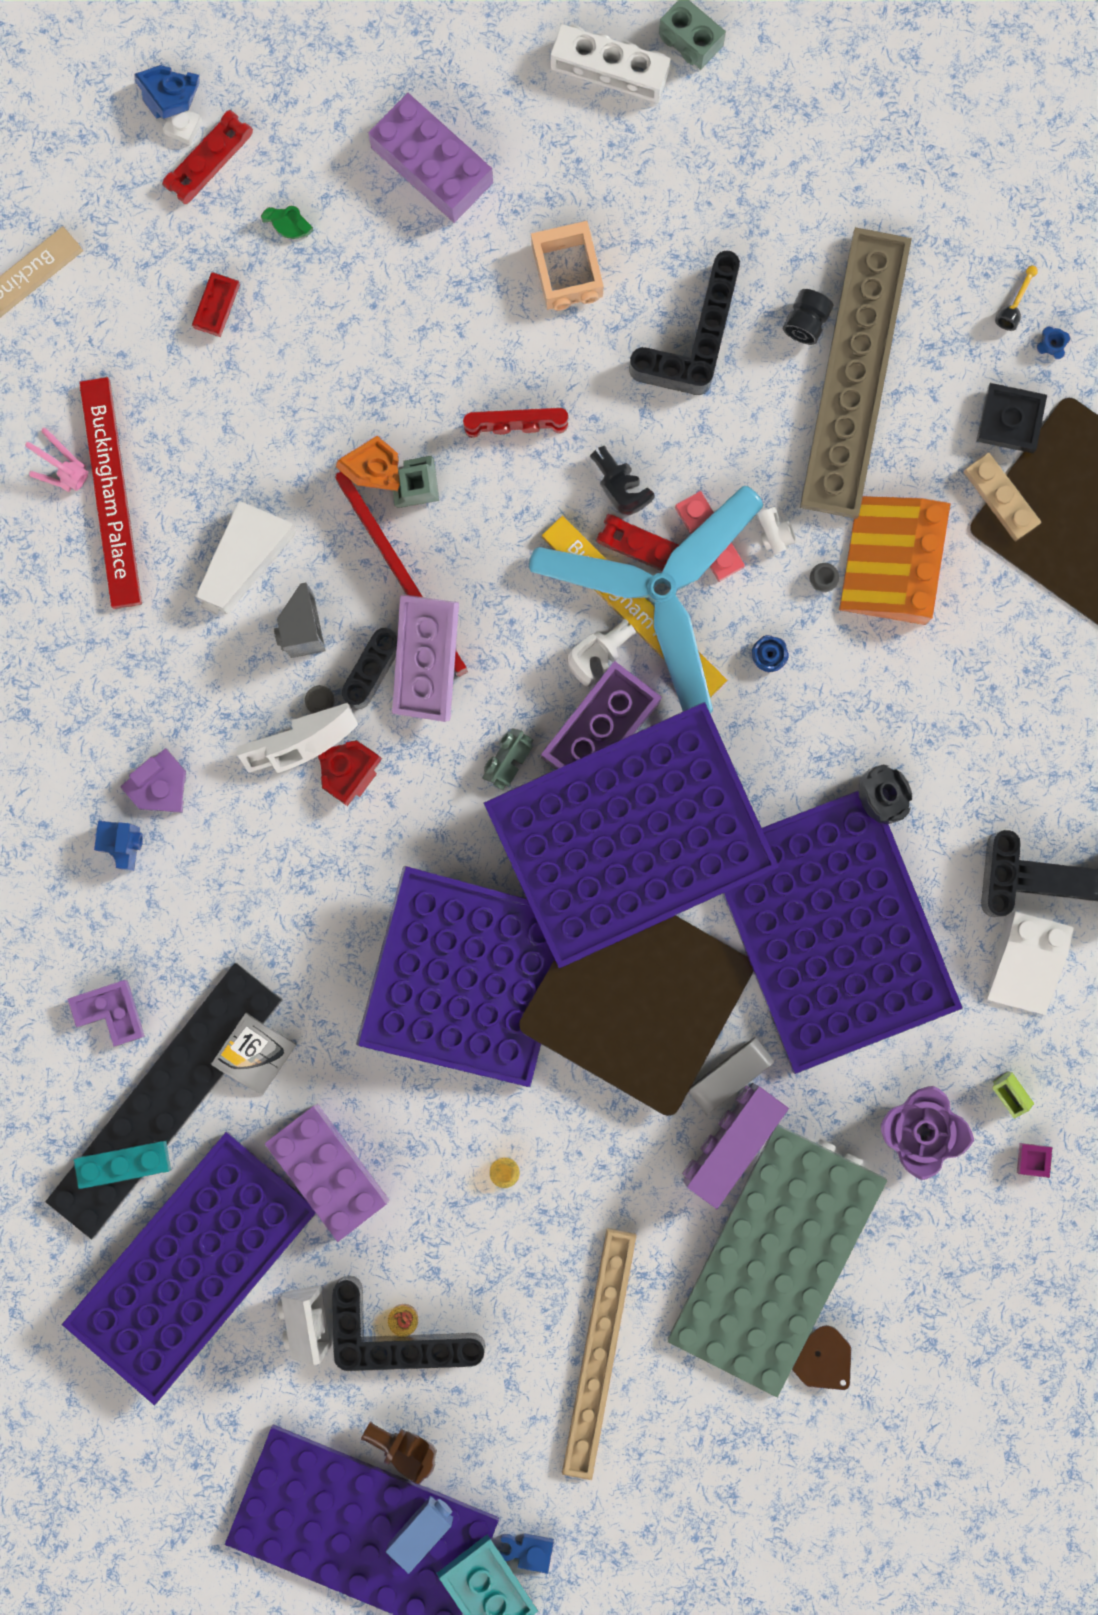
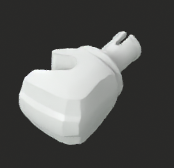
[567,619,636,687]

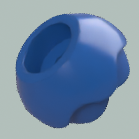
[752,635,789,672]

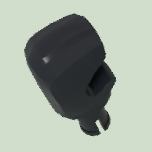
[590,445,655,515]

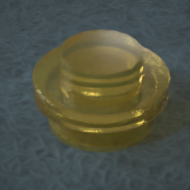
[489,1157,520,1188]

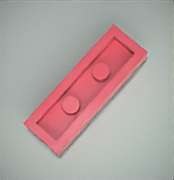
[675,491,745,582]

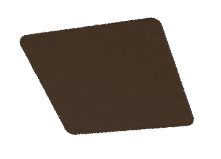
[970,397,1098,625]
[519,915,753,1116]

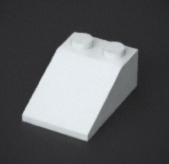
[986,912,1074,1015]
[278,1285,331,1365]

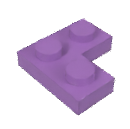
[68,980,145,1047]

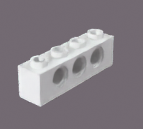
[551,24,671,103]

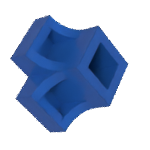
[94,821,143,871]

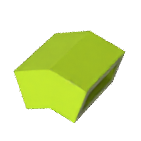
[992,1071,1034,1119]

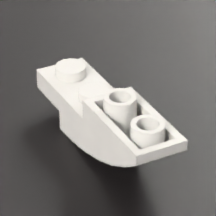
[237,703,358,773]

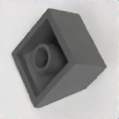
[274,582,326,658]

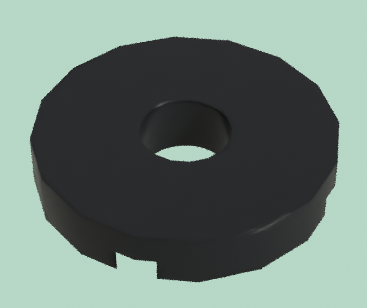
[859,764,912,825]

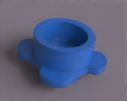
[1037,326,1070,359]

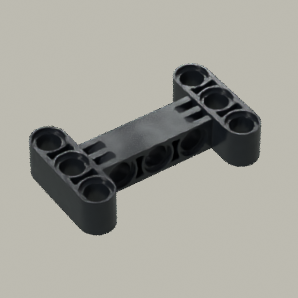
[981,830,1098,917]

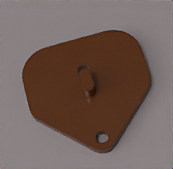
[792,1325,852,1390]

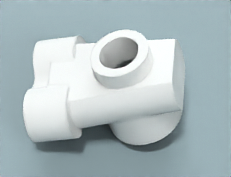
[757,507,796,554]

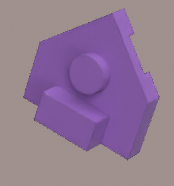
[120,748,186,813]

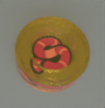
[388,1304,419,1337]

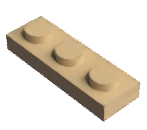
[964,453,1042,542]

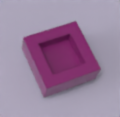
[1017,1143,1053,1178]

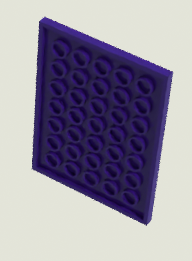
[483,702,779,968]
[723,791,963,1074]

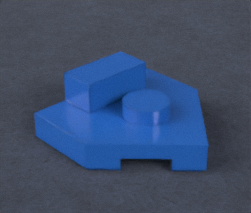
[134,65,200,119]

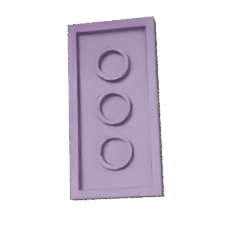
[392,595,459,722]

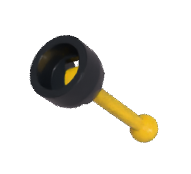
[995,265,1038,331]

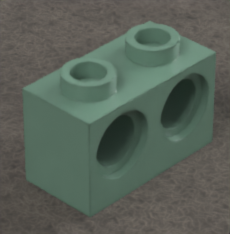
[659,0,726,70]

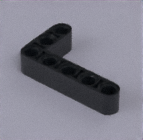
[629,251,740,395]
[332,1275,486,1371]

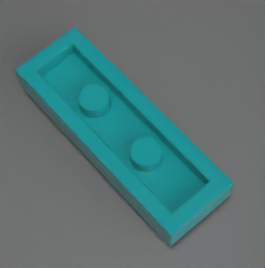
[74,1141,171,1189]

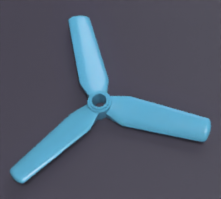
[529,486,763,713]

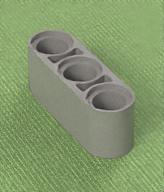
[689,1037,774,1115]

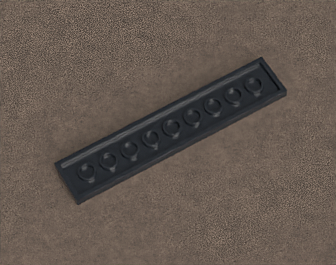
[45,963,283,1240]

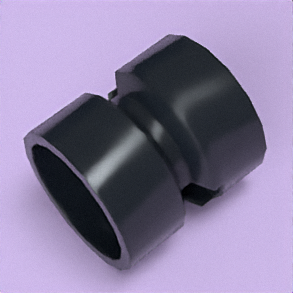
[782,289,834,345]

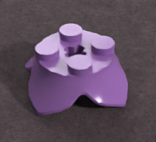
[880,1086,974,1180]

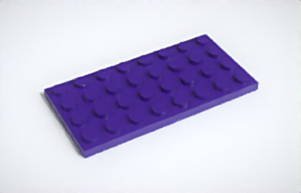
[61,1132,316,1406]
[224,1424,499,1615]

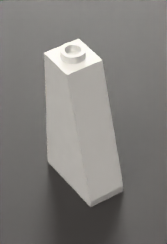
[195,501,297,614]

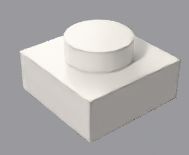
[163,110,203,145]

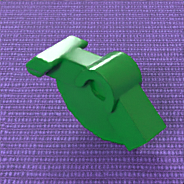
[261,206,314,239]

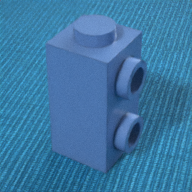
[386,1496,453,1574]

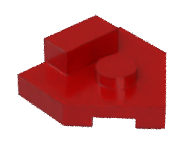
[318,740,383,807]

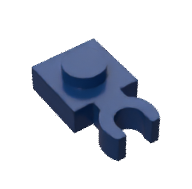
[499,1533,554,1574]

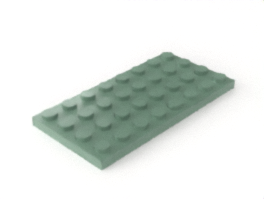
[668,1124,887,1398]

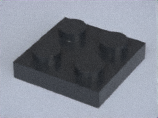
[976,383,1047,454]

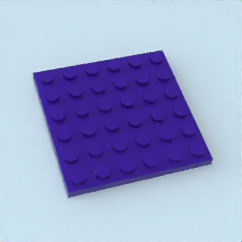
[356,866,554,1087]

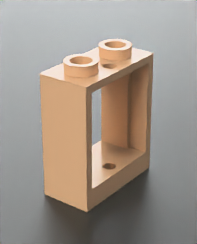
[531,221,604,311]

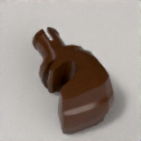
[361,1421,437,1485]

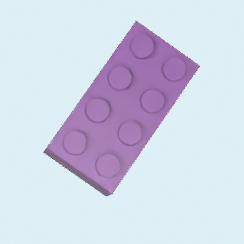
[368,92,493,223]
[541,661,662,770]
[682,1083,789,1209]
[264,1104,390,1242]

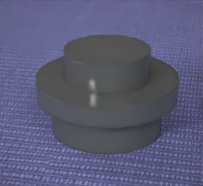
[809,563,839,592]

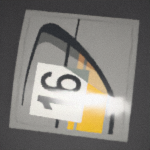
[211,1013,297,1095]

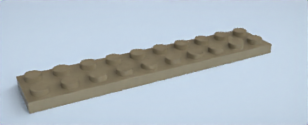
[800,227,912,519]

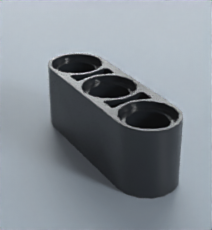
[342,628,397,710]

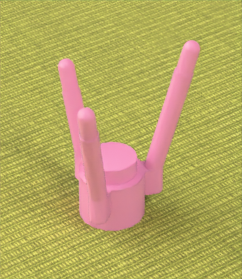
[25,428,88,492]

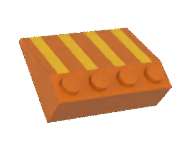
[839,496,951,625]

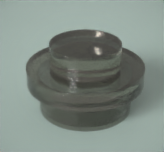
[305,685,335,713]

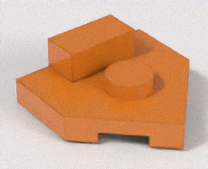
[336,436,400,491]

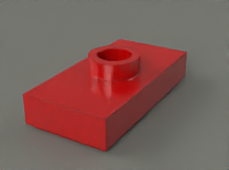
[192,272,240,337]

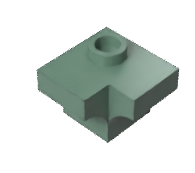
[393,456,439,508]

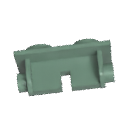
[482,728,534,790]

